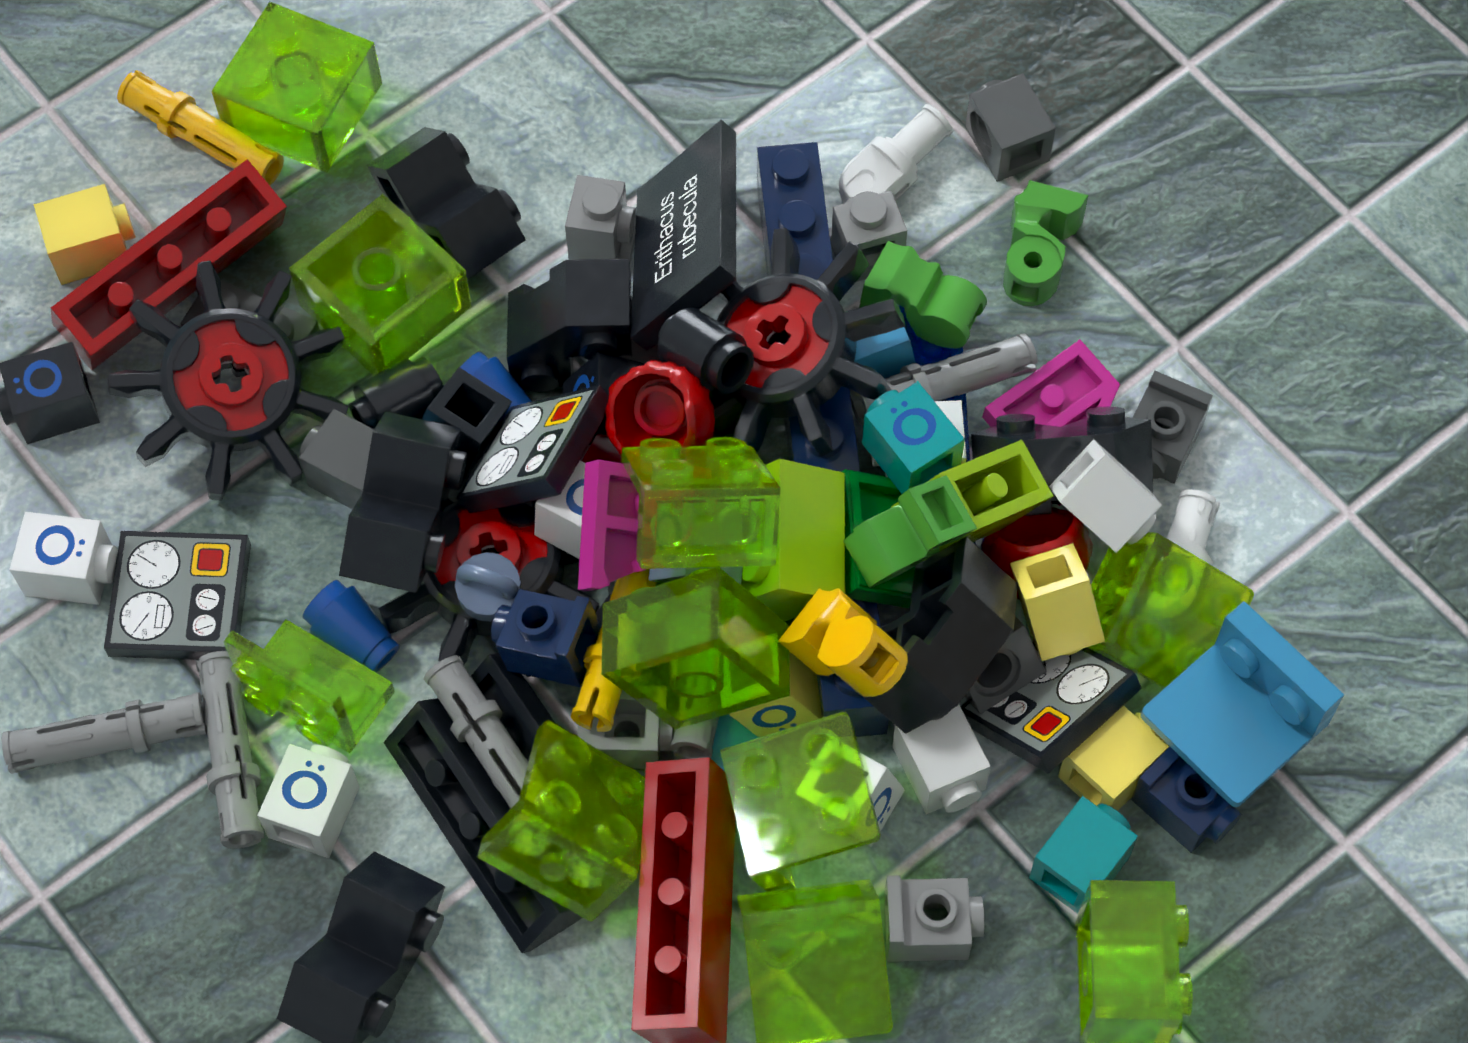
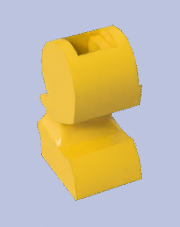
[778,588,908,697]

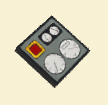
[456,385,609,513]
[104,531,251,660]
[960,641,1142,774]

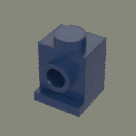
[491,589,601,687]
[1131,747,1242,853]

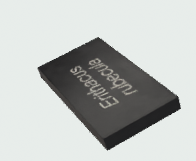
[630,120,736,351]

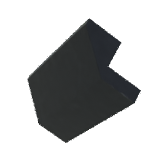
[383,653,641,953]

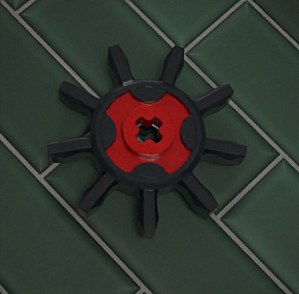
[709,228,905,464]
[108,260,349,501]
[378,498,600,678]

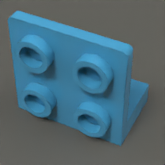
[1141,601,1344,807]

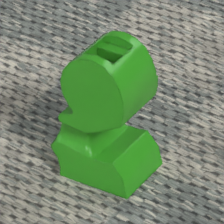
[1003,180,1088,306]
[859,241,987,349]
[843,475,977,588]

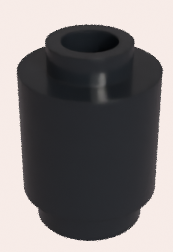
[657,308,754,394]
[349,357,444,429]

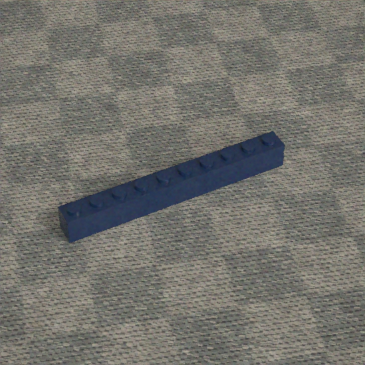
[757,142,889,740]

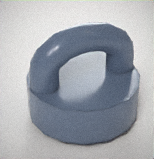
[455,552,522,622]

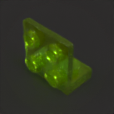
[622,437,781,569]
[1087,532,1254,689]
[223,619,395,754]
[720,712,881,895]
[477,720,645,922]
[737,879,893,1043]

